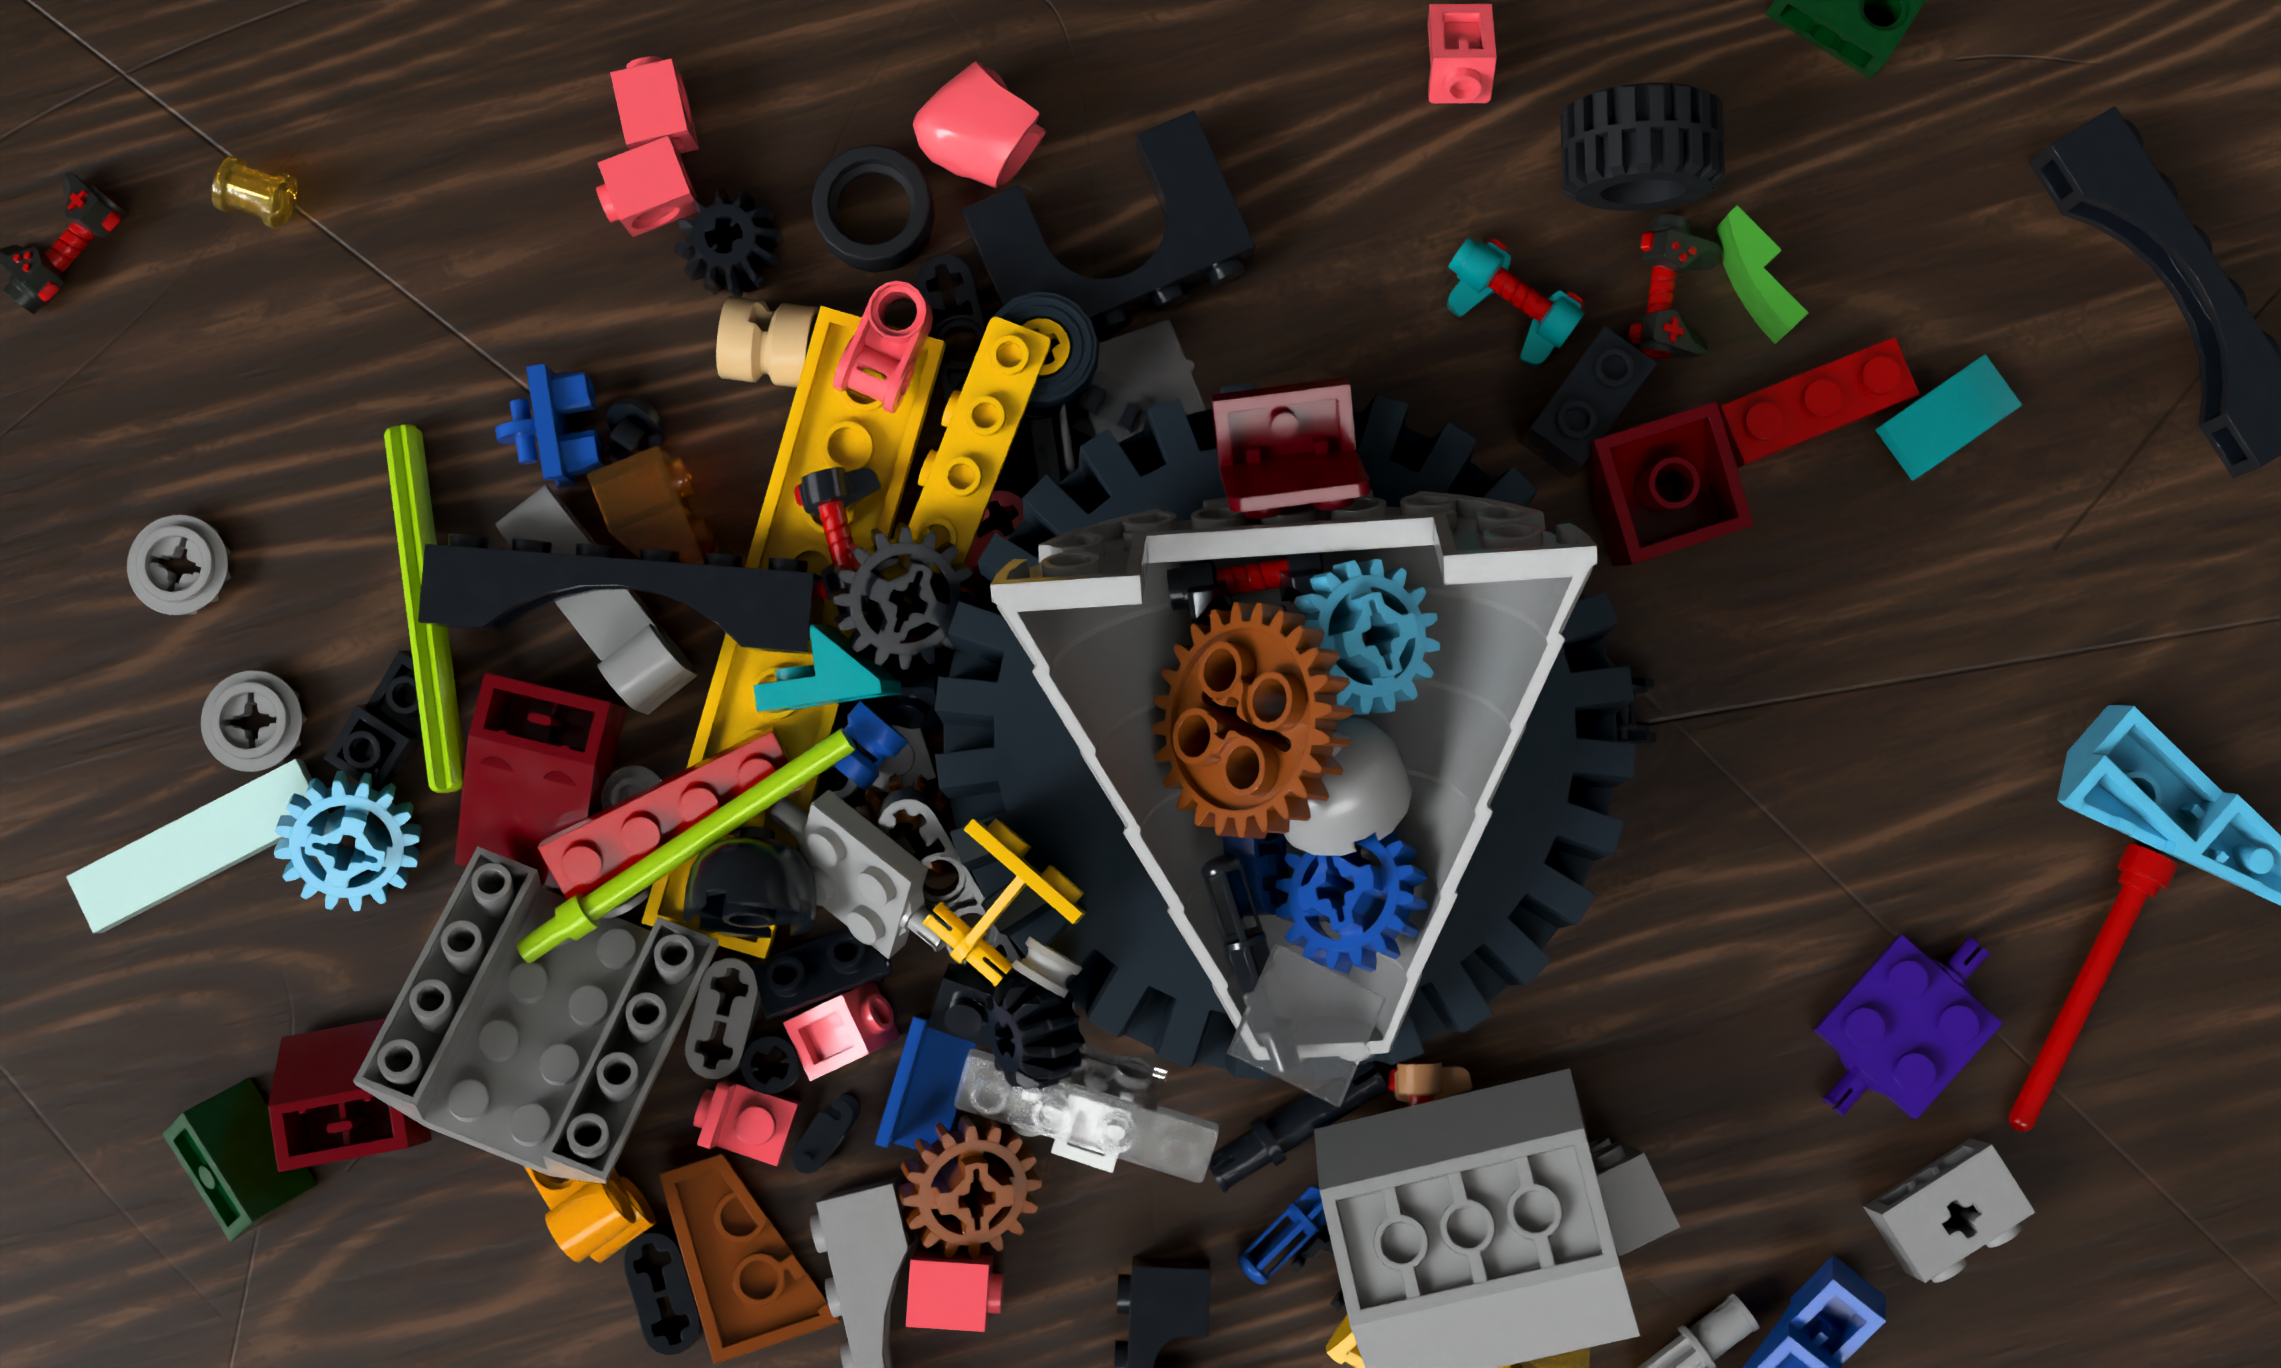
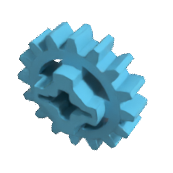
[1294,559,1440,716]
[274,771,422,911]

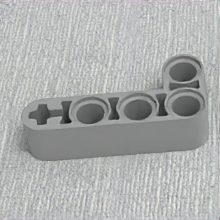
[495,484,699,715]

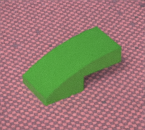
[1714,205,1809,344]

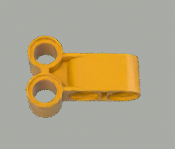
[524,1166,656,1263]

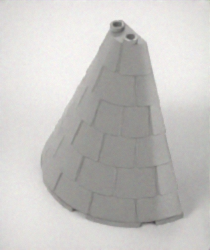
[990,489,1597,1062]

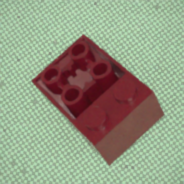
[455,673,628,890]

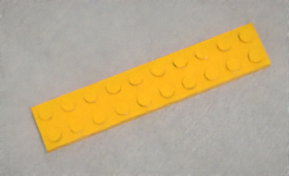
[642,306,946,959]

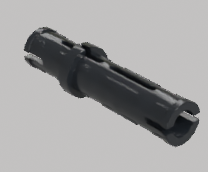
[1202,1061,1389,1193]

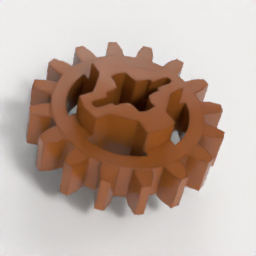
[897,1115,1042,1260]

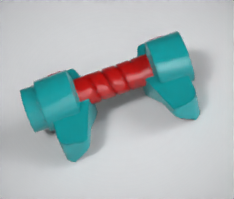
[1447,236,1585,368]

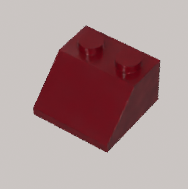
[1591,401,1754,566]

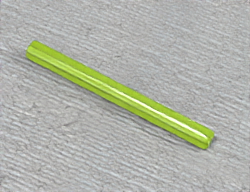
[384,424,465,793]

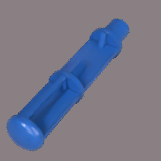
[1238,1185,1326,1284]

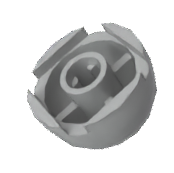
[1283,716,1413,856]

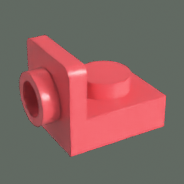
[1428,4,1497,104]
[783,981,899,1081]
[693,1078,801,1166]

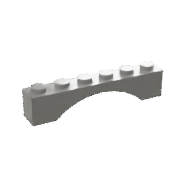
[810,1176,914,1368]

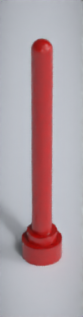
[2008,843,2178,1132]

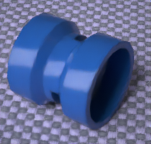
[833,700,909,791]

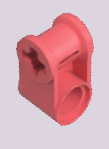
[833,281,933,414]

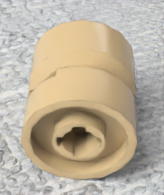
[716,296,819,388]

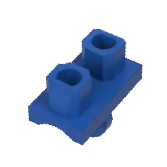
[495,363,606,489]

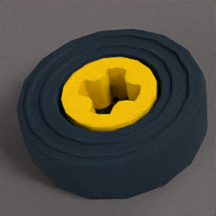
[994,292,1099,409]

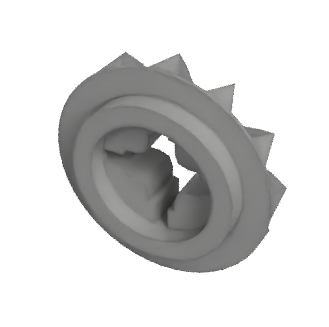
[127,515,232,616]
[201,670,307,772]

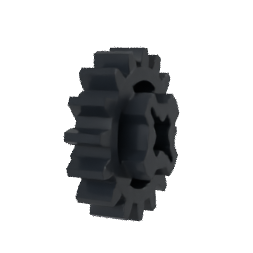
[830,523,977,670]

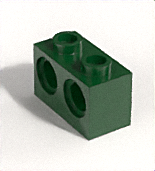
[1765,0,1926,80]

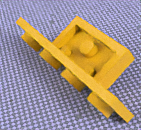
[899,317,1051,575]

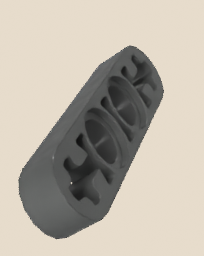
[878,788,1025,978]

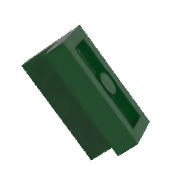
[162,1077,318,1242]

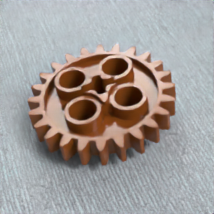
[1151,602,1354,839]

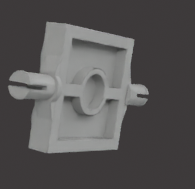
[769,790,952,959]

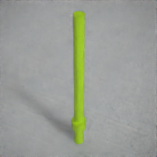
[516,728,856,963]

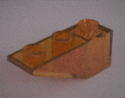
[586,446,720,627]

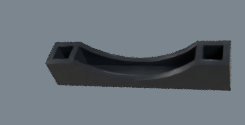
[2029,106,2281,478]
[418,534,824,655]

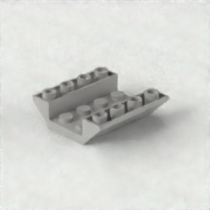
[353,846,719,1184]
[1314,1068,1640,1368]

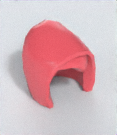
[912,61,1046,189]

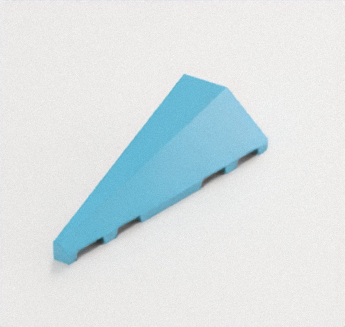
[2057,705,2281,906]

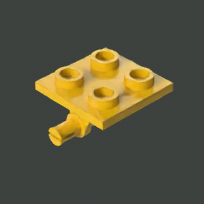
[922,818,1087,987]

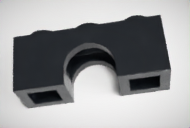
[1114,1257,1211,1368]

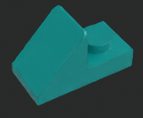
[754,623,902,712]

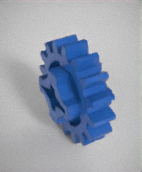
[1275,830,1428,974]

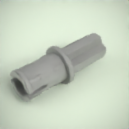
[1637,1293,1760,1368]

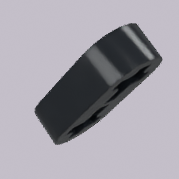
[623,1228,704,1355]

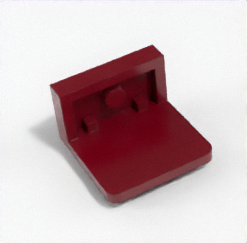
[1211,377,1370,519]

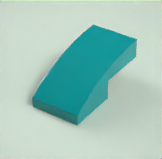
[1875,354,2022,481]

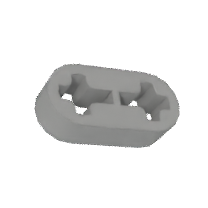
[685,957,761,1079]

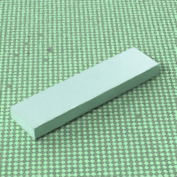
[66,759,329,933]

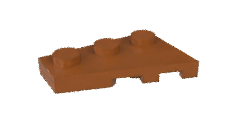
[659,1153,840,1365]

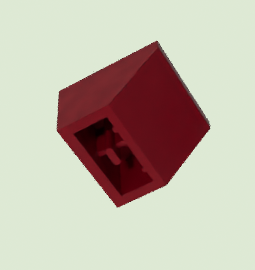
[268,1018,432,1172]

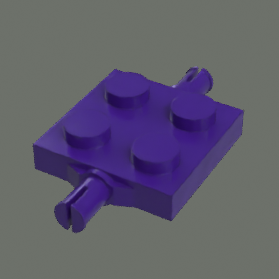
[1812,935,2003,1119]

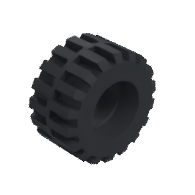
[1560,83,1725,211]

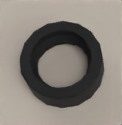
[812,144,935,273]

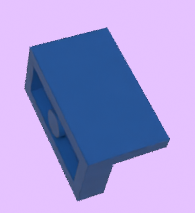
[875,1013,978,1150]

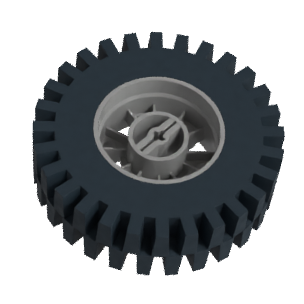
[935,382,1636,1081]

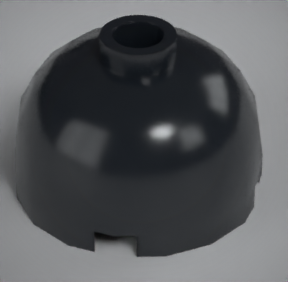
[683,826,817,938]

